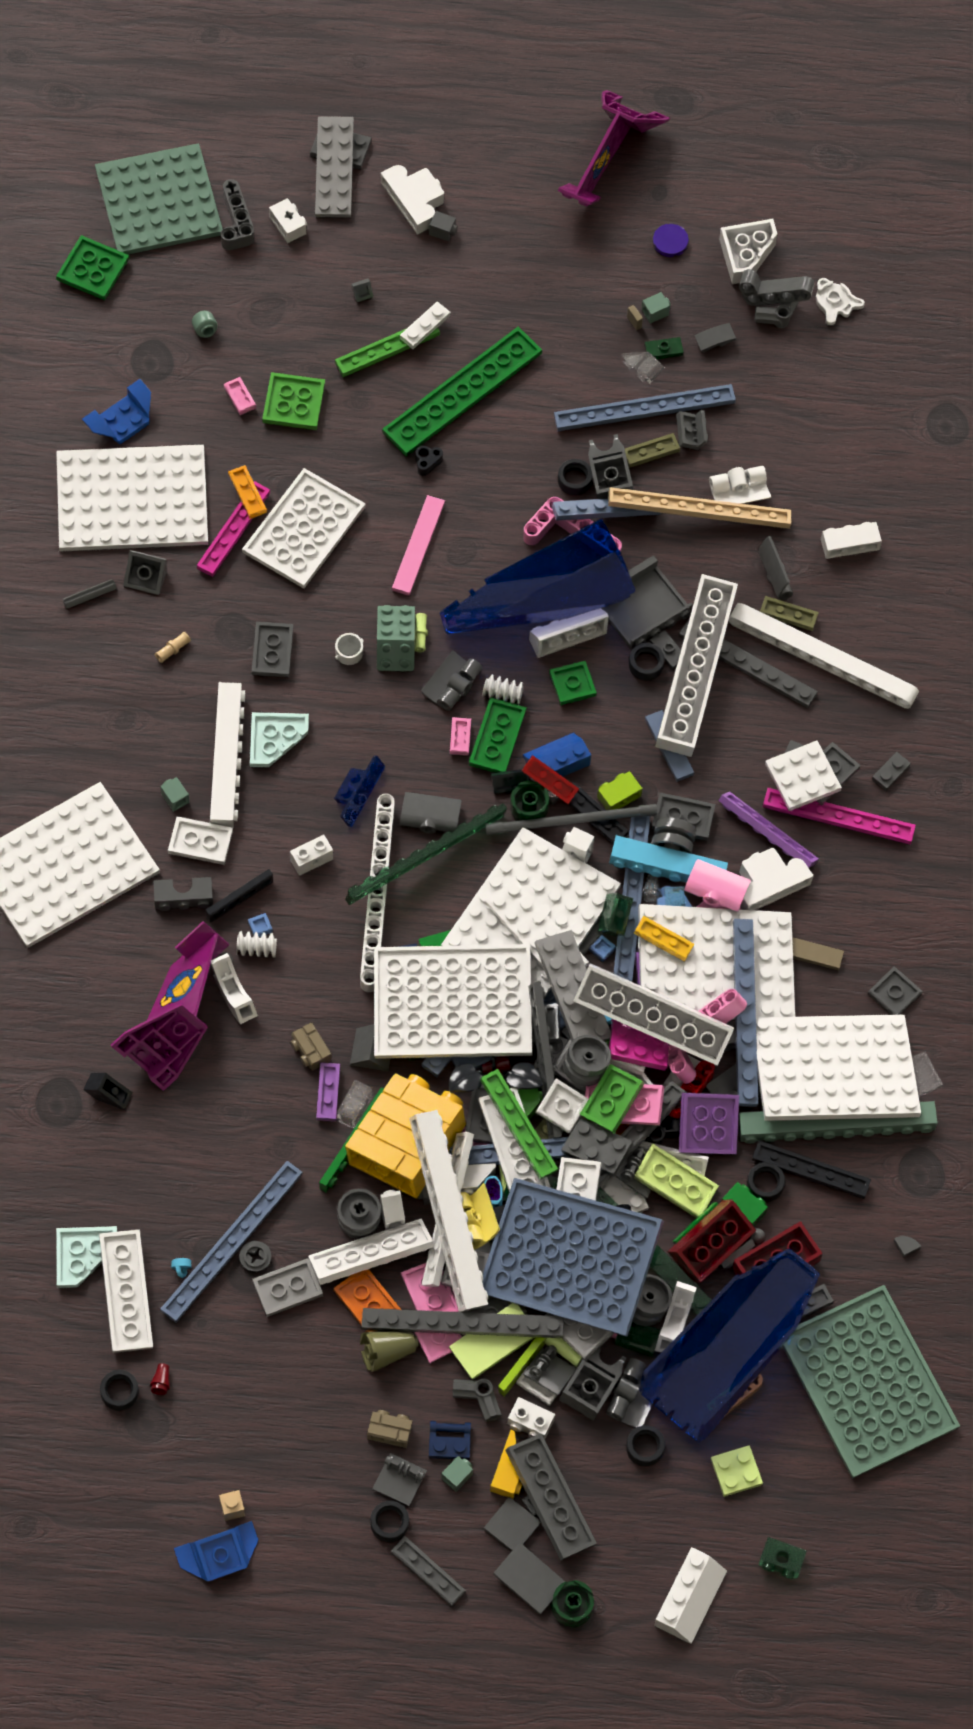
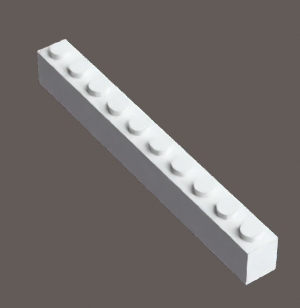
[409,1110,488,1312]

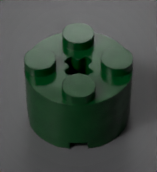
[510,781,549,821]
[552,1580,594,1628]

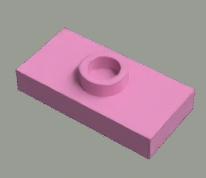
[224,377,256,415]
[450,717,471,756]

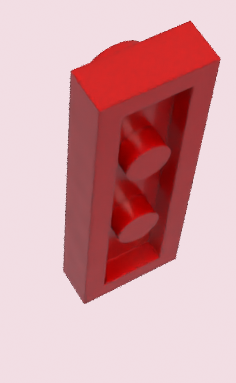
[521,755,579,804]

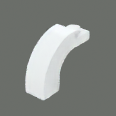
[211,953,258,1024]
[655,1281,696,1357]

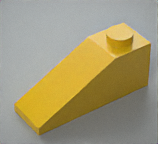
[490,1430,522,1499]

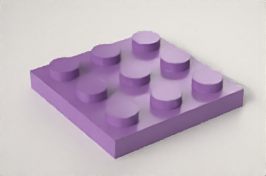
[679,1093,739,1154]

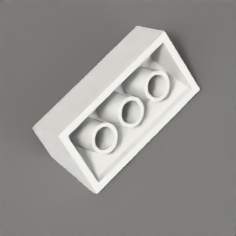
[529,607,609,658]
[654,1547,727,1644]

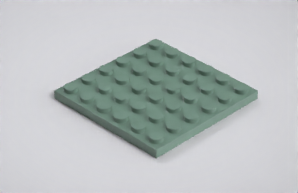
[95,143,223,254]

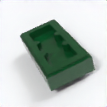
[644,337,684,360]

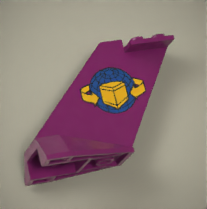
[558,90,670,206]
[111,921,229,1091]

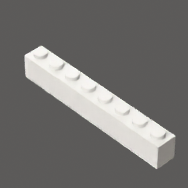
[210,682,245,828]

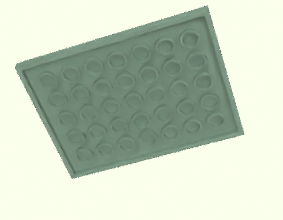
[777,1285,960,1479]

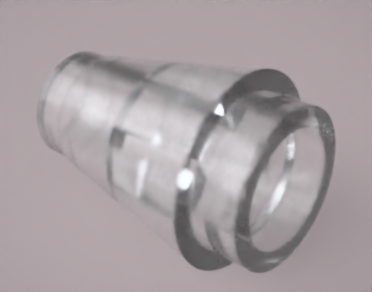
[642,874,661,903]

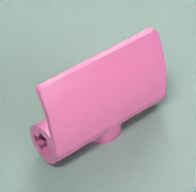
[684,859,751,912]

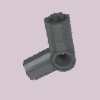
[754,301,799,328]
[452,1379,502,1422]

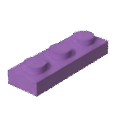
[316,1063,340,1122]

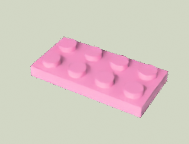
[582,1083,664,1125]

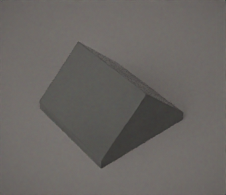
[123,550,167,595]
[350,1024,391,1071]

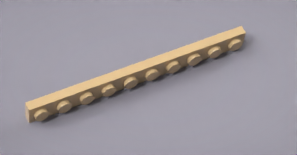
[608,487,791,529]

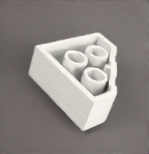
[719,219,777,284]

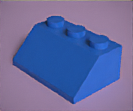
[523,733,591,786]

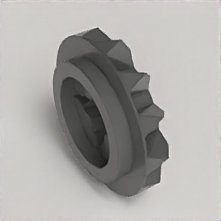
[239,1241,271,1273]

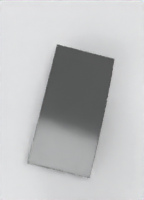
[694,323,737,353]

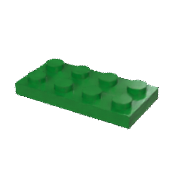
[469,697,527,773]

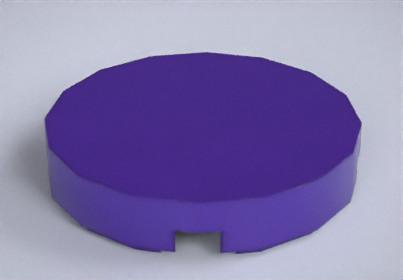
[653,224,689,257]

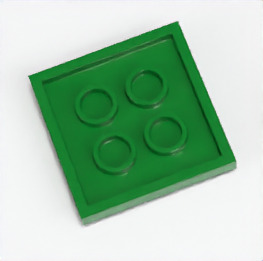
[56,235,129,300]

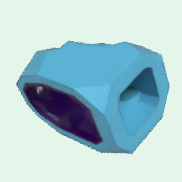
[484,1176,503,1208]

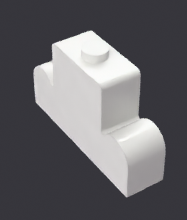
[381,165,444,234]
[739,848,813,910]

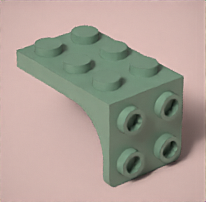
[377,605,415,671]

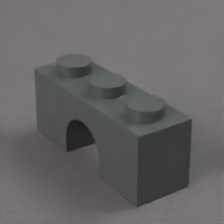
[153,877,213,911]

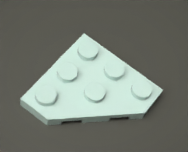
[250,712,309,767]
[56,1226,117,1288]

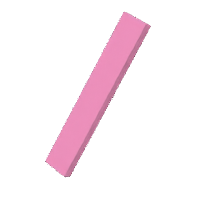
[392,495,445,596]

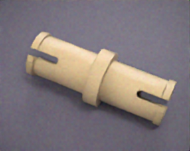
[155,632,191,663]

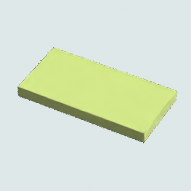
[634,1144,719,1218]
[449,1303,535,1380]

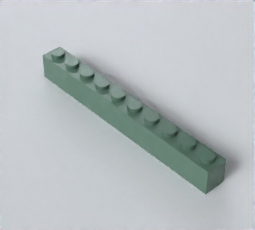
[738,1101,937,1144]

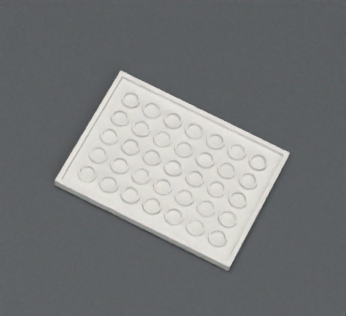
[57,445,208,551]
[0,782,160,948]
[441,828,621,1000]
[638,904,795,1020]
[374,944,532,1059]
[756,1015,921,1121]

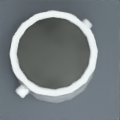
[335,633,364,665]

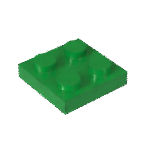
[549,661,597,705]

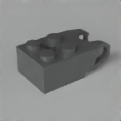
[588,434,634,499]
[559,1346,626,1421]

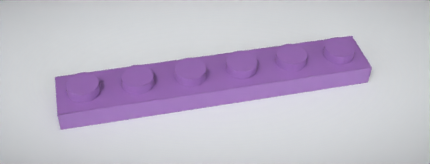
[719,791,819,868]

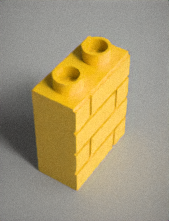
[345,1074,466,1199]

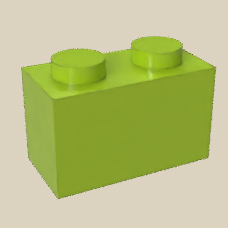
[597,771,642,810]

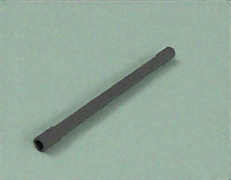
[485,804,657,835]

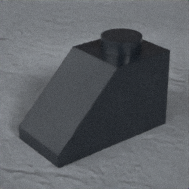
[83,1073,133,1109]

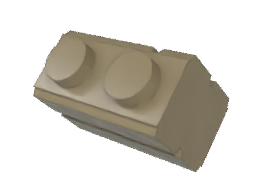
[290,1023,332,1071]
[367,1410,412,1448]

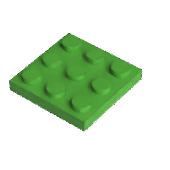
[262,372,325,430]

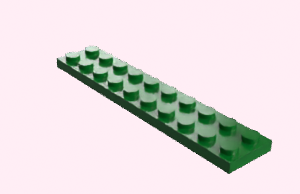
[382,327,542,457]

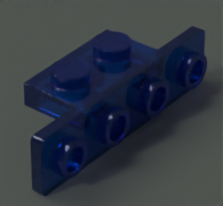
[334,756,385,827]

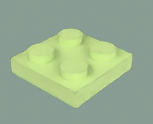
[711,1445,763,1497]

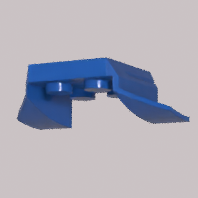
[82,379,151,444]
[174,1521,258,1581]

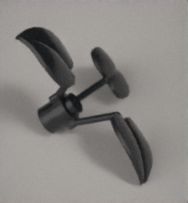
[449,1056,543,1093]

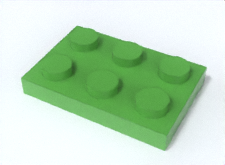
[580,1064,645,1134]

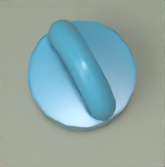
[171,1258,192,1278]

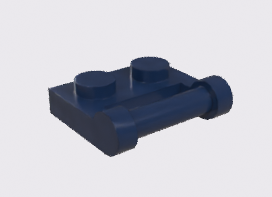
[429,1421,471,1460]

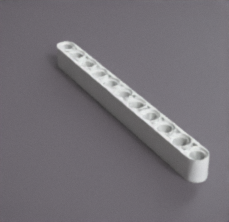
[728,603,919,709]
[360,794,394,992]

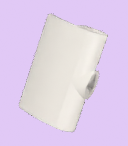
[709,466,771,504]

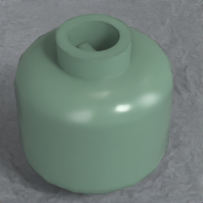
[192,311,218,338]

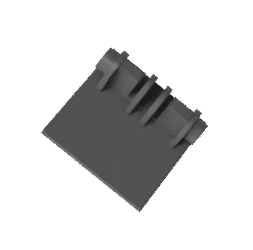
[615,1147,651,1199]
[523,1345,577,1396]
[372,1453,427,1506]

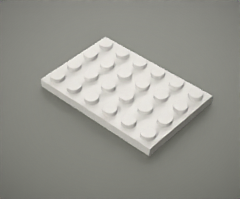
[242,468,366,588]

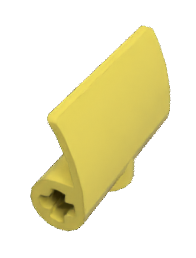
[461,1183,500,1250]

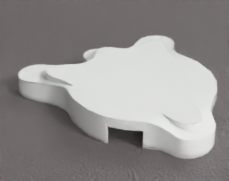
[816,278,865,325]

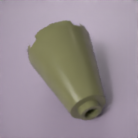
[360,1332,418,1372]

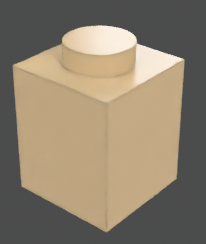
[219,1490,245,1521]

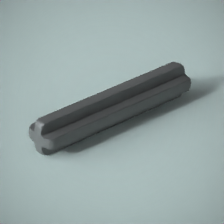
[63,579,116,608]

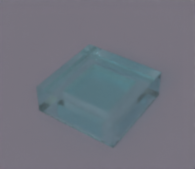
[664,886,685,907]

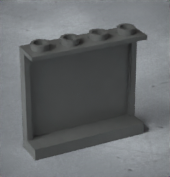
[592,555,693,650]

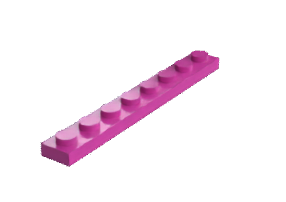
[763,788,916,845]

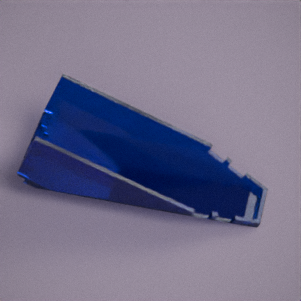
[439,519,635,634]
[638,1248,820,1442]

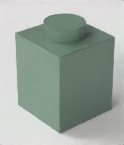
[641,292,671,324]
[161,777,190,812]
[441,1456,473,1492]

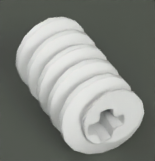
[482,674,523,705]
[236,931,277,958]

